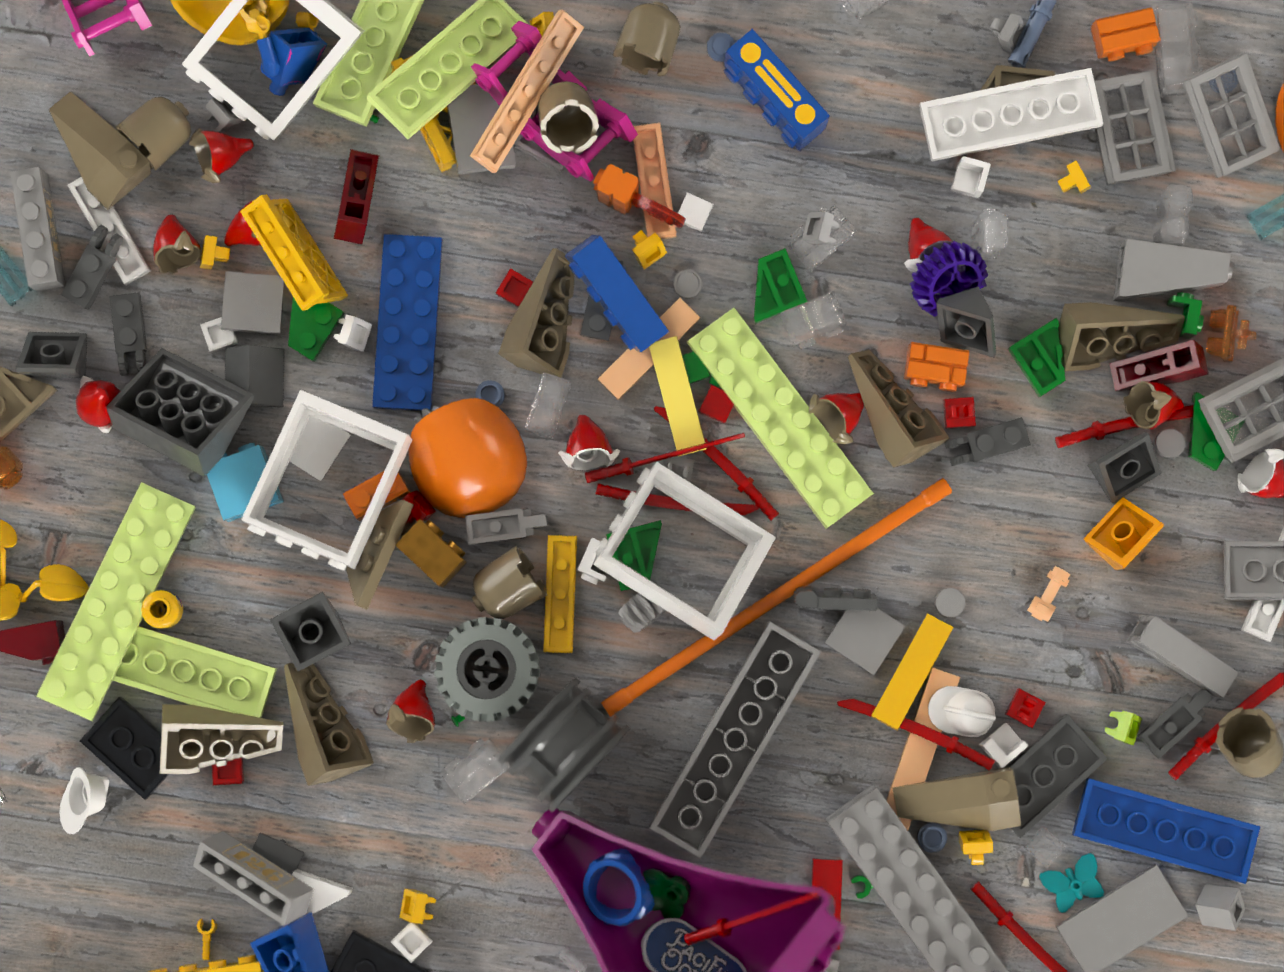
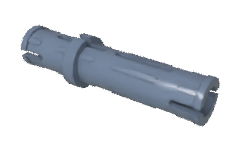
[1008,0,1057,68]

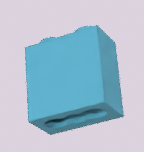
[207,443,284,522]

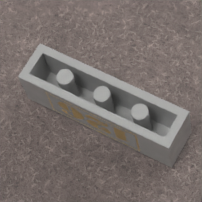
[10,167,65,291]
[193,831,314,926]

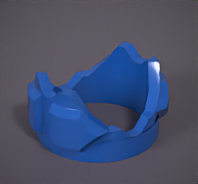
[583,849,655,927]

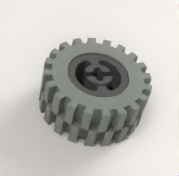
[434,617,540,722]

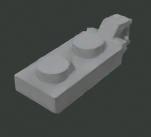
[465,508,548,545]

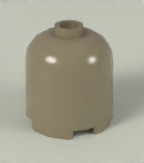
[613,2,681,76]
[538,81,599,154]
[115,96,191,171]
[472,546,547,619]
[1216,707,1284,778]

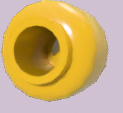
[141,590,183,629]

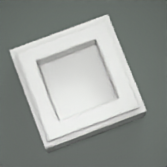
[675,192,714,232]
[200,317,239,353]
[391,923,433,963]

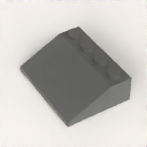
[106,348,254,477]

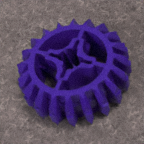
[910,240,989,317]

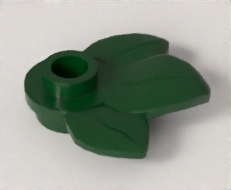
[642,869,691,919]

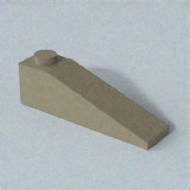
[49,91,151,210]
[498,248,575,379]
[1058,302,1185,371]
[848,350,949,468]
[284,663,374,786]
[160,704,283,774]
[893,767,1021,831]

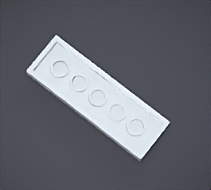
[919,68,1104,161]

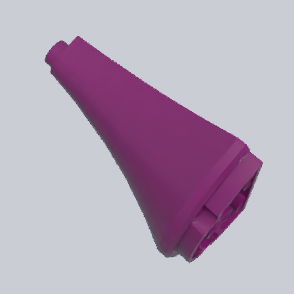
[531,808,845,972]

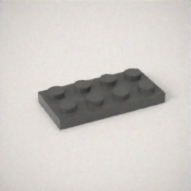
[1008,714,1108,838]

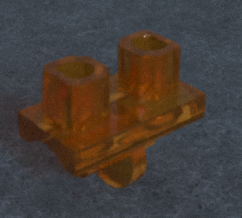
[1206,305,1257,362]

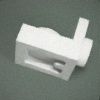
[577,538,607,585]

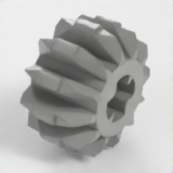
[619,593,666,633]

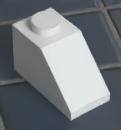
[292,869,353,914]

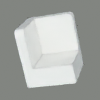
[950,156,991,198]
[978,723,1029,768]

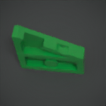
[754,248,808,324]
[288,297,345,362]
[1008,318,1066,397]
[1189,392,1245,471]
[606,520,662,591]

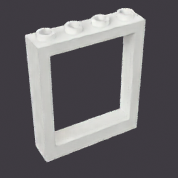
[182,0,364,140]
[241,390,413,571]
[593,462,776,640]

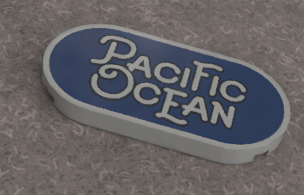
[641,918,747,972]

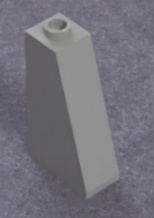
[1113,238,1234,301]
[1126,615,1239,698]

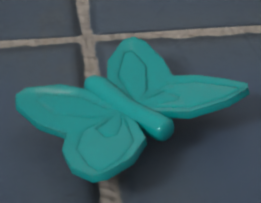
[1039,853,1104,913]

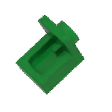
[1167,292,1204,339]

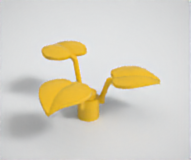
[0,519,90,621]

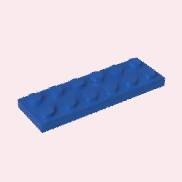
[372,234,443,411]
[1072,778,1261,884]

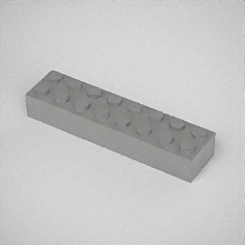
[649,622,821,859]
[825,785,1008,972]

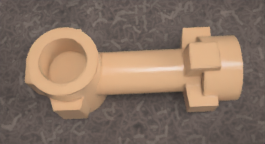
[1027,566,1070,622]

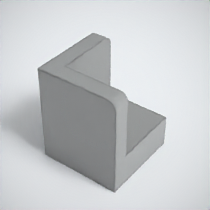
[1195,884,1246,931]

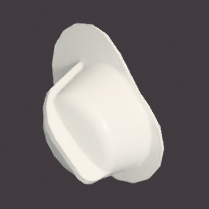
[928,686,996,737]
[60,767,110,834]

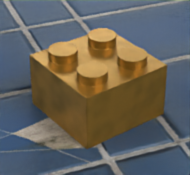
[395,519,467,588]

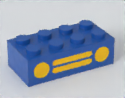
[724,28,830,151]

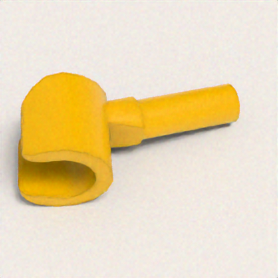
[197,918,217,960]

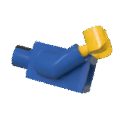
[246,12,327,96]

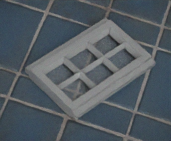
[1182,53,1280,178]
[1094,70,1176,185]
[1198,358,1284,463]

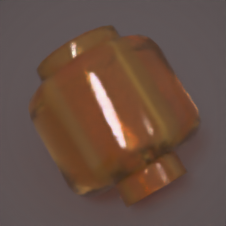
[0,446,23,490]

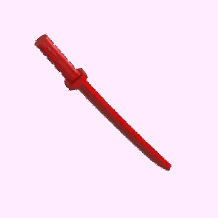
[1055,405,1193,448]
[654,406,779,521]
[585,433,745,483]
[595,483,759,516]
[1168,673,1284,780]
[837,699,995,771]
[970,881,1068,972]
[684,892,819,945]

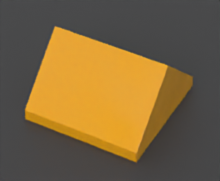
[1083,497,1164,570]

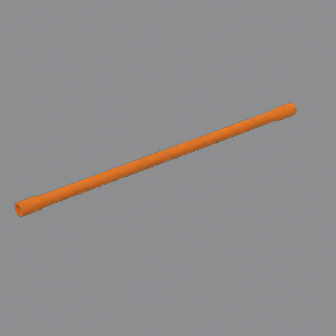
[601,478,952,717]

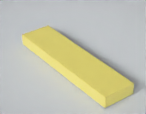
[649,336,707,457]

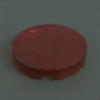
[630,193,686,229]

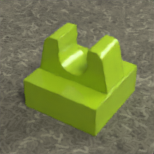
[1105,710,1142,746]

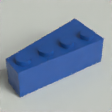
[564,235,669,352]
[250,912,329,972]

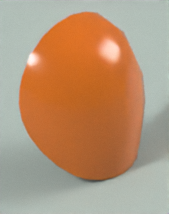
[408,398,527,518]

